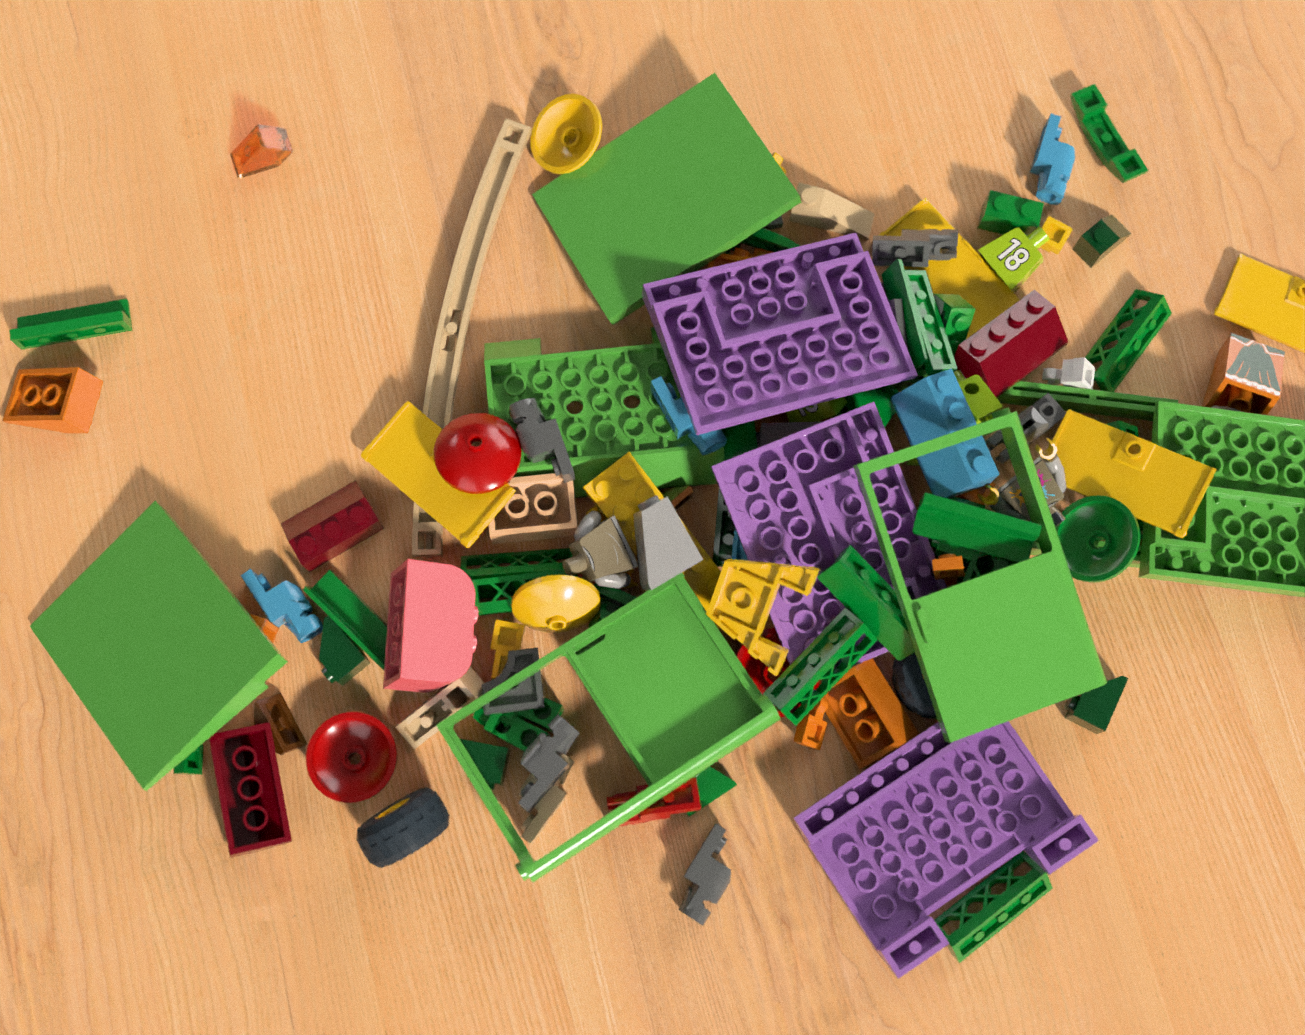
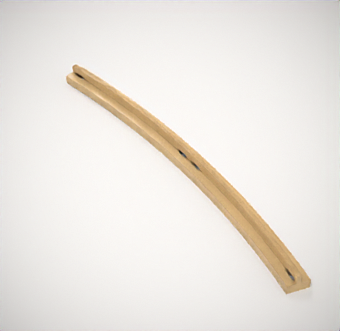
[412,119,532,559]

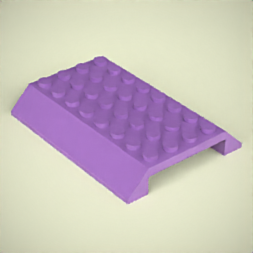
[793,721,1099,979]

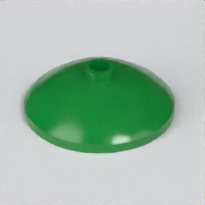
[1056,495,1140,583]

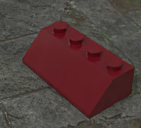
[954,290,1069,398]
[209,722,292,858]

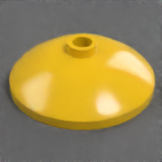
[530,94,602,174]
[512,575,601,633]

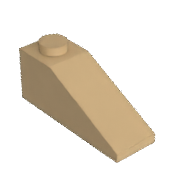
[789,183,875,240]
[396,666,484,749]

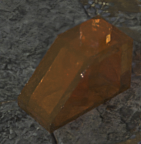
[230,124,293,178]

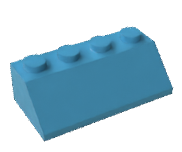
[891,368,999,499]

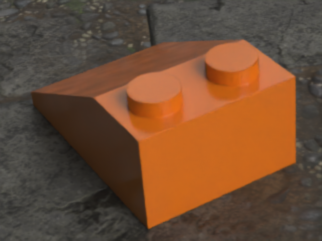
[2,367,104,434]

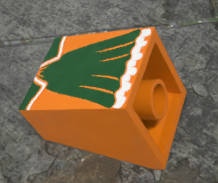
[1202,333,1285,415]

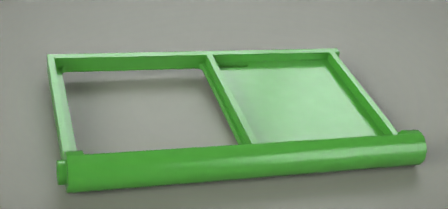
[853,407,1107,743]
[436,572,780,883]

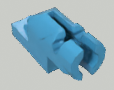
[1030,113,1075,205]
[651,376,727,455]
[241,569,323,643]

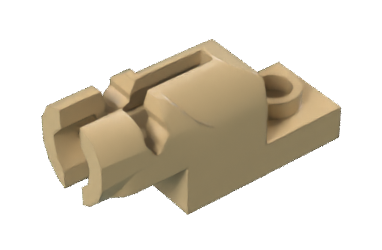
[520,754,575,844]

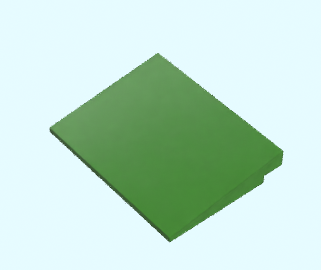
[532,72,801,325]
[1139,401,1305,597]
[30,500,288,791]

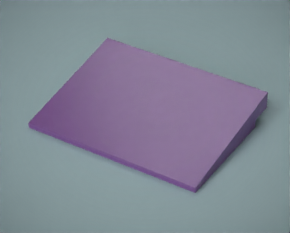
[642,233,917,435]
[711,402,947,668]

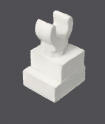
[1042,357,1095,390]

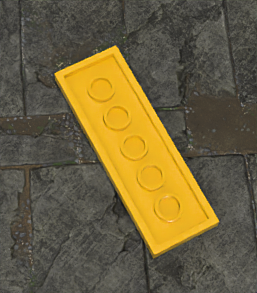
[582,452,721,611]

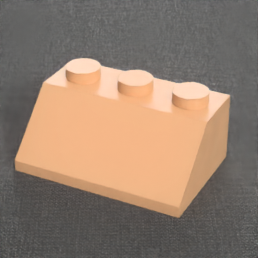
[489,473,578,544]

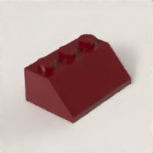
[281,480,385,572]

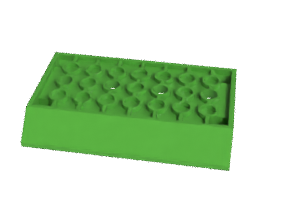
[484,327,724,498]

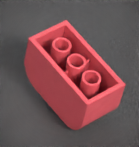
[383,559,478,693]

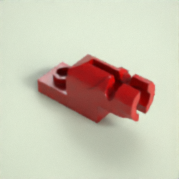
[606,778,701,827]

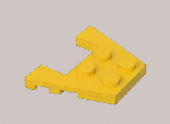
[706,559,820,676]

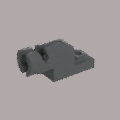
[872,229,958,267]
[985,393,1066,464]
[509,398,575,483]
[518,714,579,813]
[678,824,731,926]

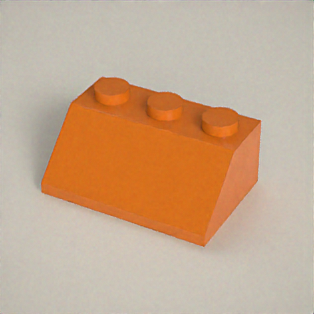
[823,658,919,769]

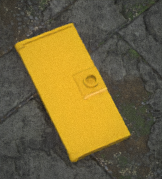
[871,198,1020,339]
[1214,254,1305,353]
[360,401,516,548]
[1052,409,1216,539]

